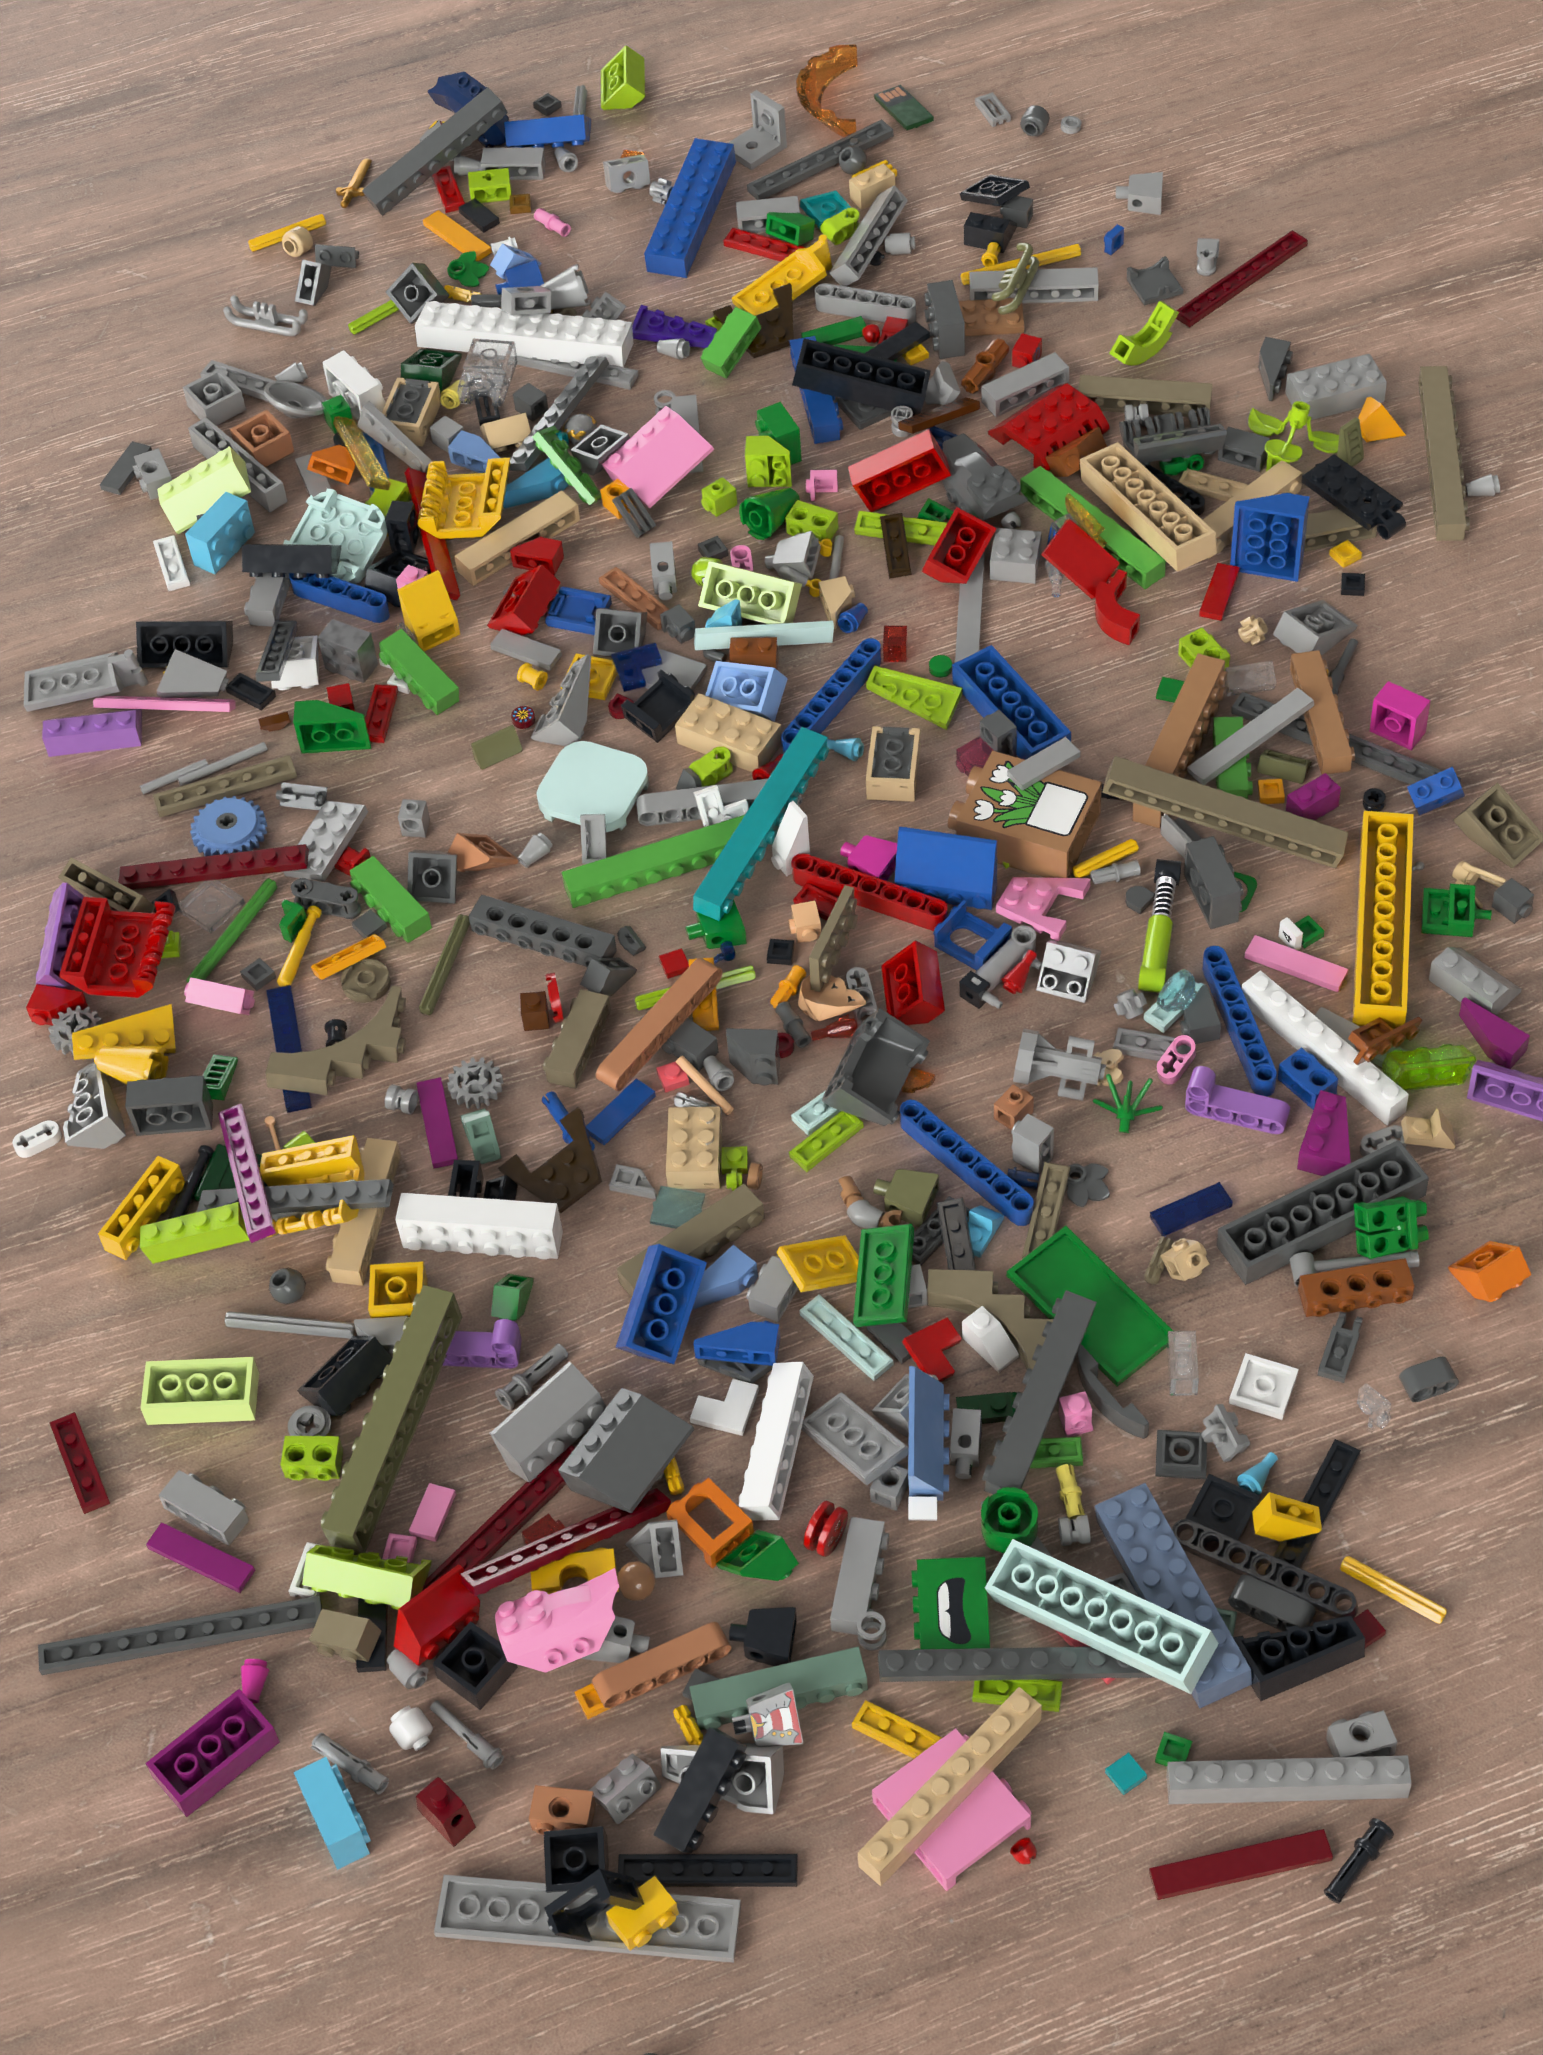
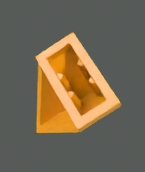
[1358,397,1406,443]

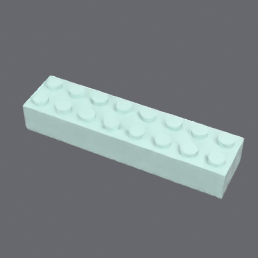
[985,1539,1219,1694]

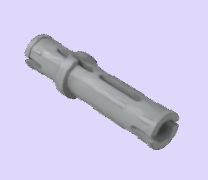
[311,1733,389,1795]

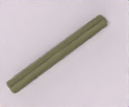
[419,914,470,1016]

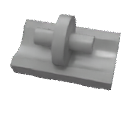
[1201,1404,1250,1462]

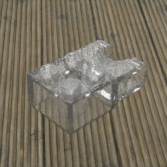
[458,338,518,407]

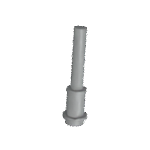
[430,1700,504,1770]

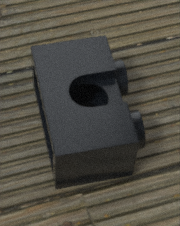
[448,1160,484,1198]

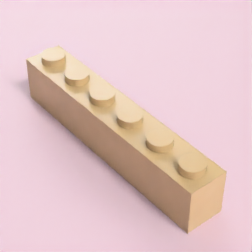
[1203,460,1302,559]
[454,491,580,586]
[326,1138,401,1286]

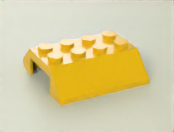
[417,458,510,539]
[260,1135,365,1237]

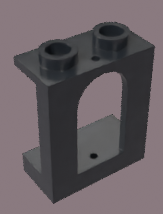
[544,1869,644,1942]

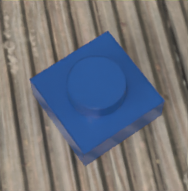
[1104,224,1124,255]

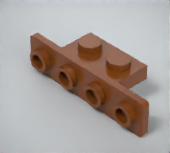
[1348,1016,1422,1065]

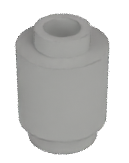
[885,232,916,255]
[387,1649,428,1689]

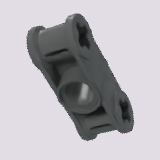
[291,878,362,919]

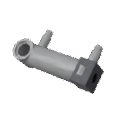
[959,925,1042,1009]

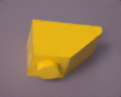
[1252,1492,1322,1541]

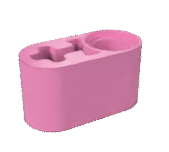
[730,545,753,571]
[1157,1035,1196,1085]

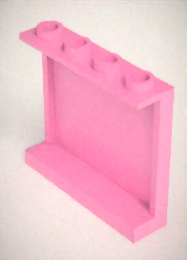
[872,1728,1032,1891]

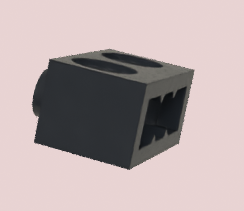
[385,501,420,553]

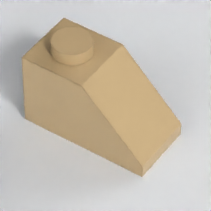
[819,576,855,629]

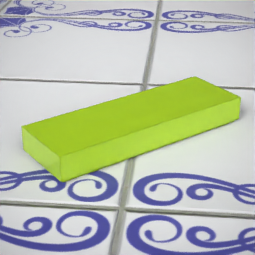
[789,1111,864,1172]
[972,1679,1063,1712]

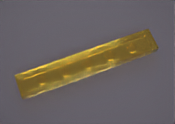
[333,416,391,490]

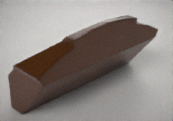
[258,711,291,732]

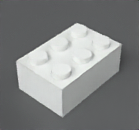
[322,350,386,421]

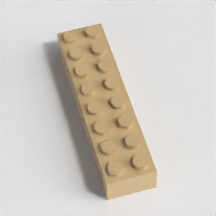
[1080,442,1217,572]

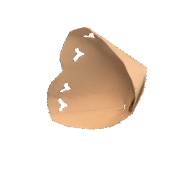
[798,975,866,1022]

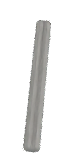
[225,1311,355,1339]

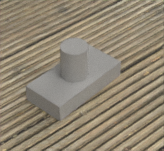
[580,814,607,864]

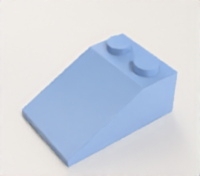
[705,661,788,722]

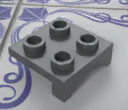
[1127,256,1184,306]

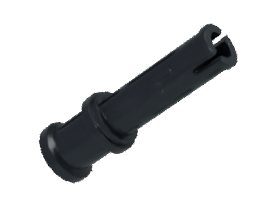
[1324,1818,1394,1904]

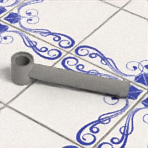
[1290,1251,1419,1287]

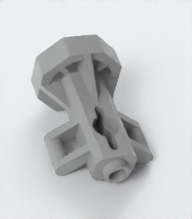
[1013,1029,1106,1101]

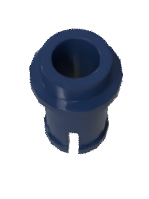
[1007,1167,1040,1190]

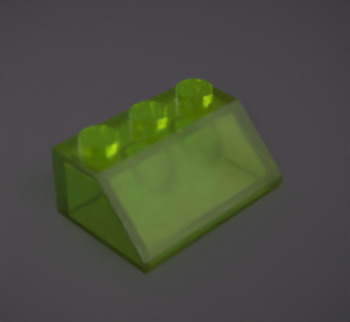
[1382,1044,1476,1091]

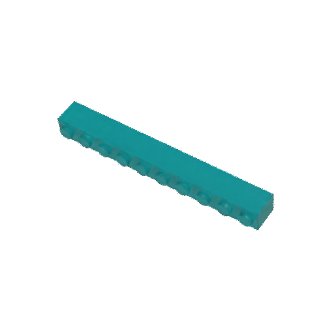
[693,727,829,921]

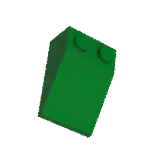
[293,700,371,754]

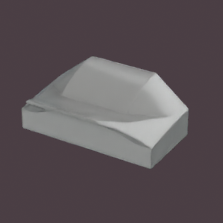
[925,361,961,406]

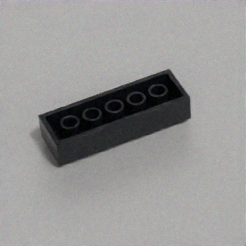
[792,338,931,416]

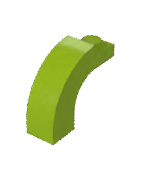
[1109,301,1179,366]

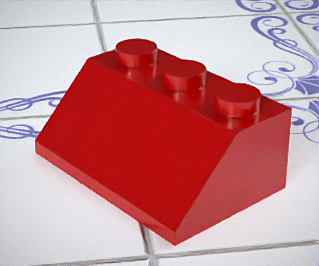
[922,507,997,584]
[487,564,561,636]
[881,940,945,1025]
[394,1564,481,1666]

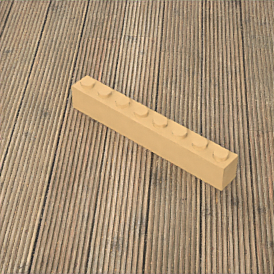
[858,1687,1042,1886]

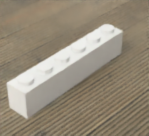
[738,1362,814,1521]

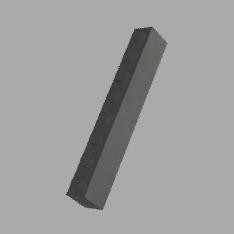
[362,87,508,216]
[982,1290,1097,1494]

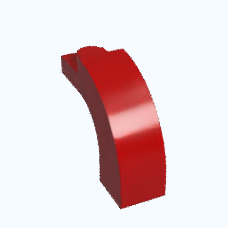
[1095,569,1140,645]

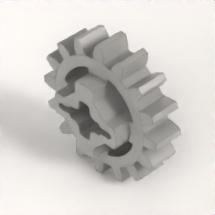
[48,1006,103,1055]
[447,1057,504,1109]

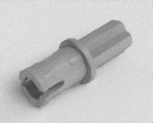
[1090,860,1141,884]

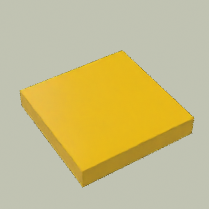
[561,653,620,700]

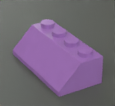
[42,709,142,757]
[36,883,85,990]
[1467,1060,1543,1121]

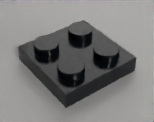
[1185,1474,1261,1542]

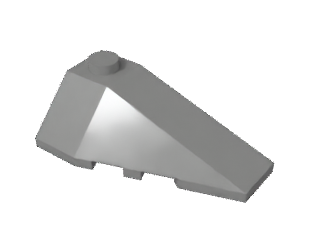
[530,654,591,746]
[63,1062,126,1149]
[661,1743,784,1814]

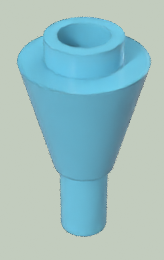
[827,738,864,761]
[1237,1452,1278,1495]

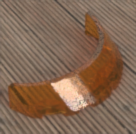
[796,44,858,137]

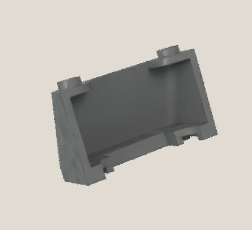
[822,1008,930,1126]

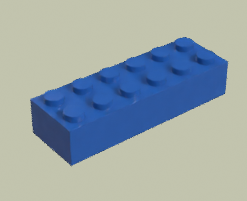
[952,645,1072,760]

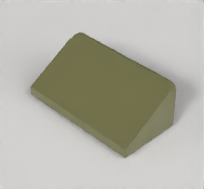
[471,725,522,770]
[1257,749,1312,784]

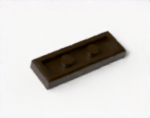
[880,513,912,579]

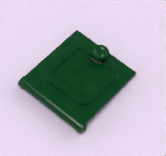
[194,1144,268,1201]

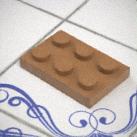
[959,298,1024,336]

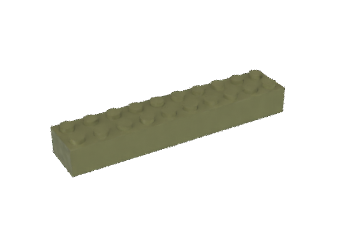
[321,1285,462,1556]

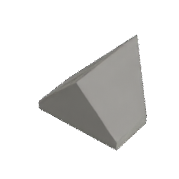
[625,1519,683,1578]

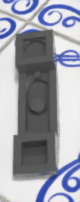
[1077,1345,1149,1439]

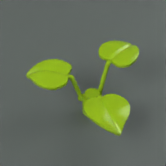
[1248,401,1339,462]

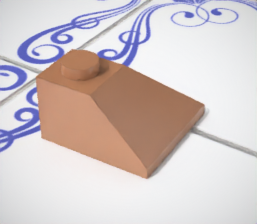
[448,833,518,872]

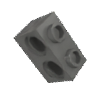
[980,710,1017,760]

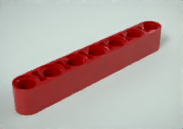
[791,853,948,931]

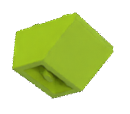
[745,436,792,487]

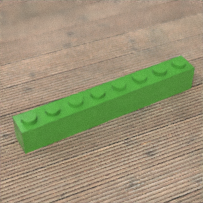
[1020,466,1166,589]
[562,815,745,908]

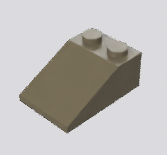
[1453,782,1543,868]

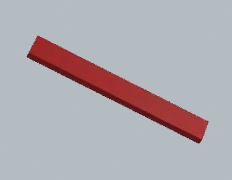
[405,467,461,601]

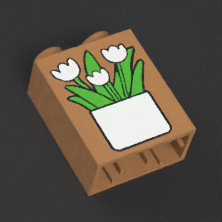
[948,751,1102,878]

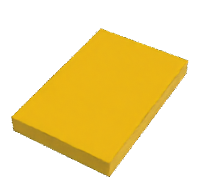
[777,1235,859,1292]

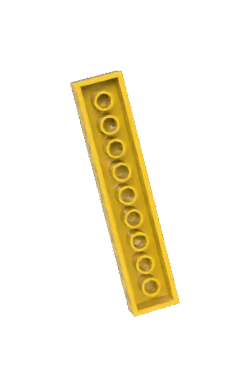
[1352,811,1414,1029]

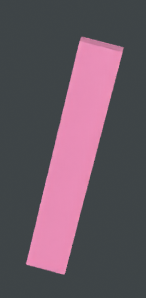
[93,695,236,712]

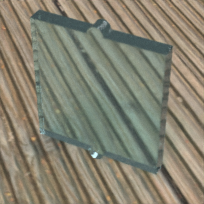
[650,1186,705,1229]

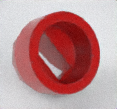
[862,324,880,343]
[1010,1837,1037,1865]

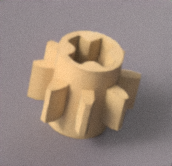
[1238,615,1268,646]

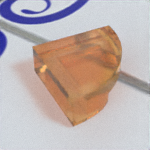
[902,1068,935,1093]

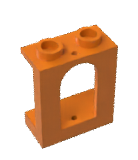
[666,1477,754,1569]

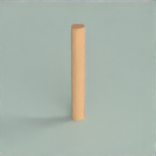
[676,1056,734,1115]

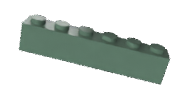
[689,1646,868,1730]

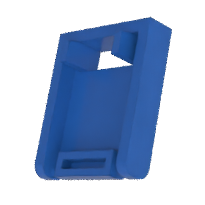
[545,587,612,635]

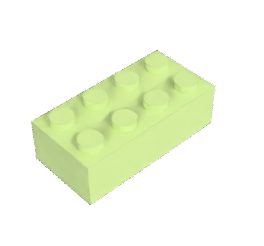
[698,561,802,624]
[141,1357,259,1425]

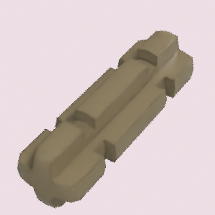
[1144,1236,1174,1285]

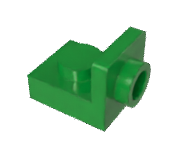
[279,899,307,943]

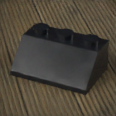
[297,1336,392,1416]

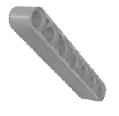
[636,779,803,826]

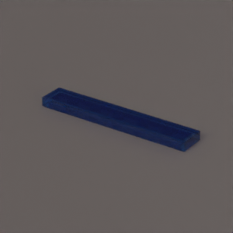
[266,985,312,1113]

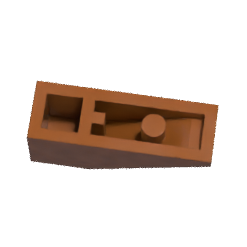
[1045,427,1107,477]

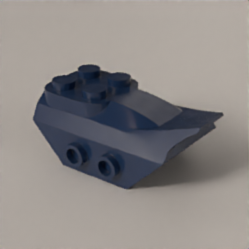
[428,71,509,148]

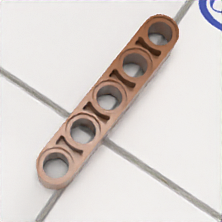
[592,1622,731,1708]

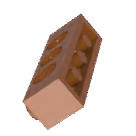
[1298,1258,1414,1317]

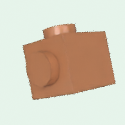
[994,1084,1034,1130]

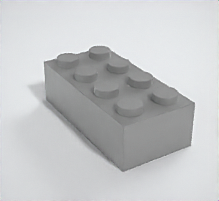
[1285,354,1387,420]

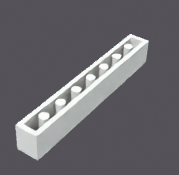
[1242,970,1409,1126]

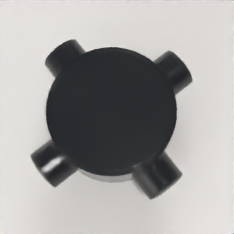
[870,251,885,266]

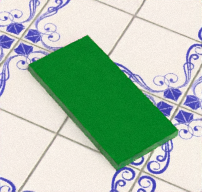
[1006,1226,1177,1387]

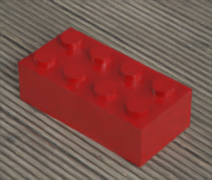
[848,429,952,512]

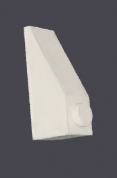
[771,801,810,876]

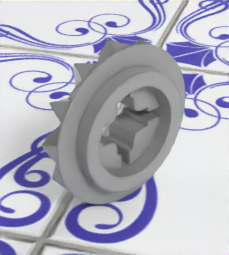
[288,1405,332,1436]

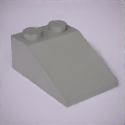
[1273,600,1358,656]

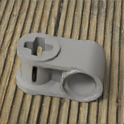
[1197,238,1219,276]

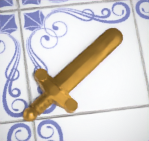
[336,159,372,208]

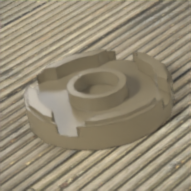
[341,958,391,1003]

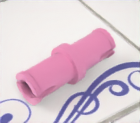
[534,208,571,237]

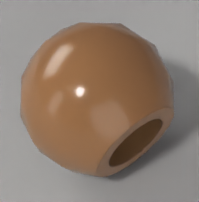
[617,1561,656,1601]

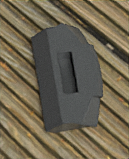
[617,926,646,956]

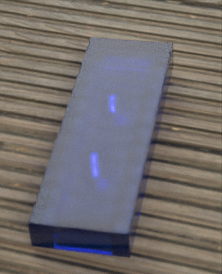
[1150,1182,1233,1236]

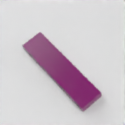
[416,1077,458,1169]
[146,1522,255,1593]

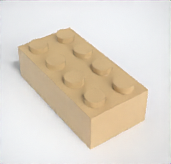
[675,693,782,772]

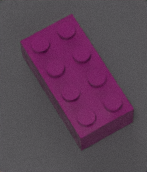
[145,1689,280,1817]

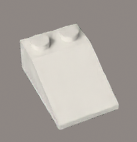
[271,635,319,690]

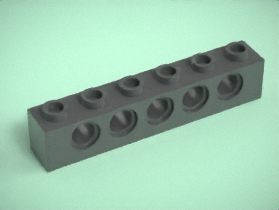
[469,894,617,968]

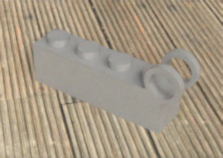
[654,390,703,473]
[830,1517,889,1650]

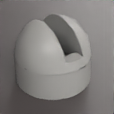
[1001,511,1021,529]

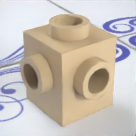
[1160,1238,1209,1281]

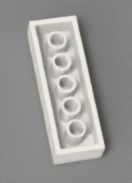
[395,1193,563,1259]

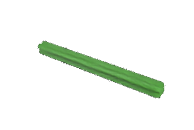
[186,878,278,983]

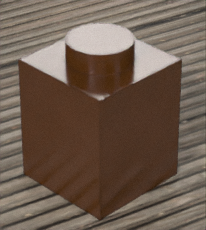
[520,991,549,1031]

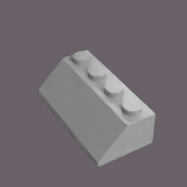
[490,1362,606,1483]

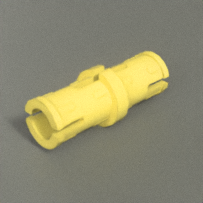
[1056,1464,1085,1520]

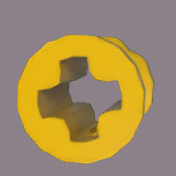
[517,662,548,691]

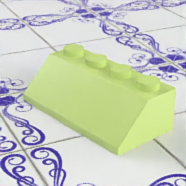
[157,446,251,534]

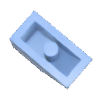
[490,243,542,280]

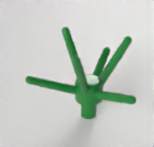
[1093,1074,1163,1133]

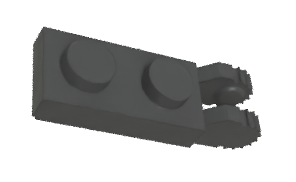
[1317,1311,1363,1383]

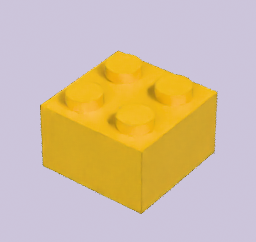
[368,1261,428,1318]

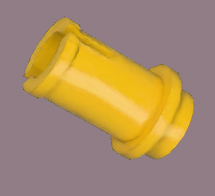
[981,242,1001,267]

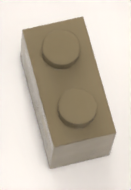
[309,1609,381,1663]

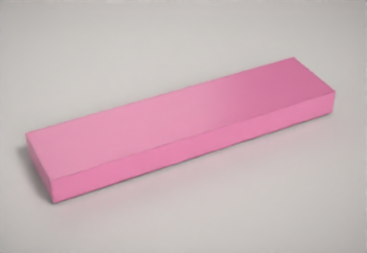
[1244,935,1349,992]

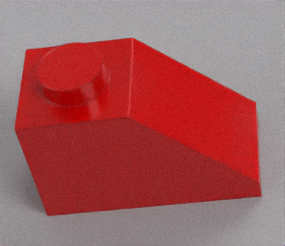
[510,537,564,576]
[26,984,88,1026]

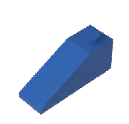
[693,1321,781,1366]

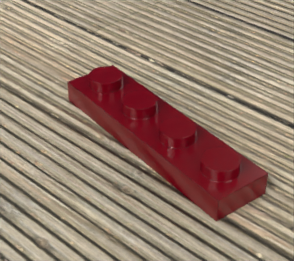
[49,1412,110,1514]

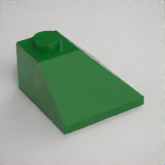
[716,1529,799,1581]

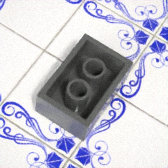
[924,280,965,359]
[1184,836,1244,929]
[125,1075,213,1136]

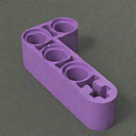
[1185,1066,1290,1134]
[443,1319,522,1369]

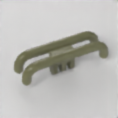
[992,243,1040,315]

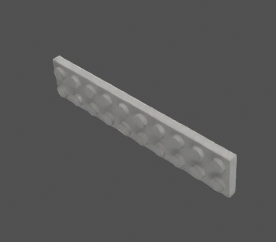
[434,1875,741,1963]

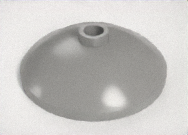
[264,381,327,418]

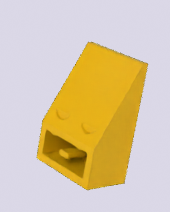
[397,570,460,652]

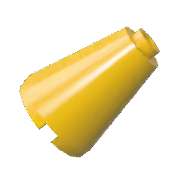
[94,1046,169,1085]

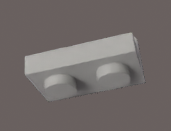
[589,1754,661,1824]

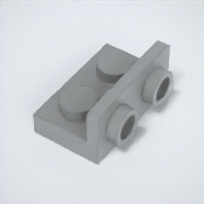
[582,292,626,320]

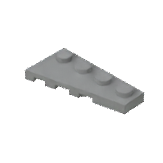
[357,401,433,473]

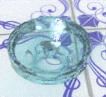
[1157,969,1197,1012]

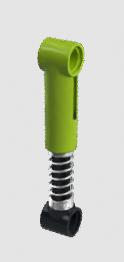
[1138,859,1182,993]

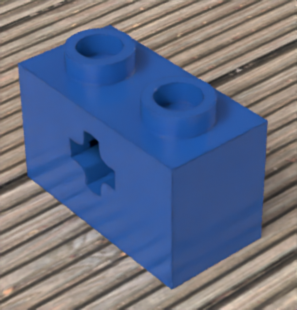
[1407,767,1465,816]

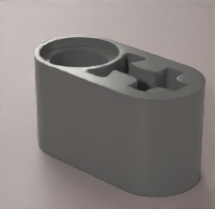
[1399,1357,1459,1402]

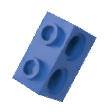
[1278,1047,1338,1110]

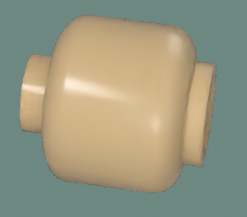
[282,226,313,257]

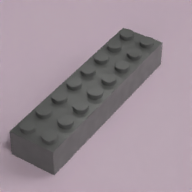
[1217,1140,1429,1285]

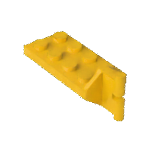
[732,235,833,316]

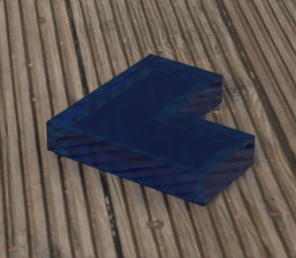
[611,643,662,692]

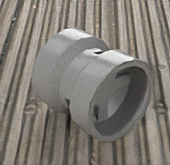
[1124,404,1148,427]
[891,406,913,437]
[385,1084,418,1115]
[1058,1515,1091,1546]

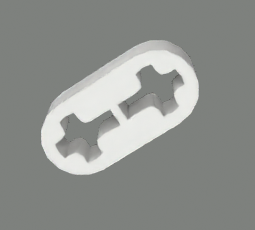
[12,1121,62,1158]

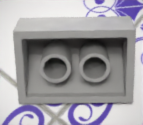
[1429,947,1522,1015]

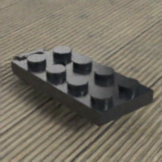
[1301,454,1406,540]

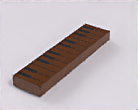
[898,397,980,434]

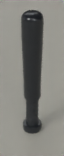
[168,1145,214,1219]

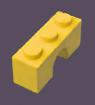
[530,1547,619,1595]

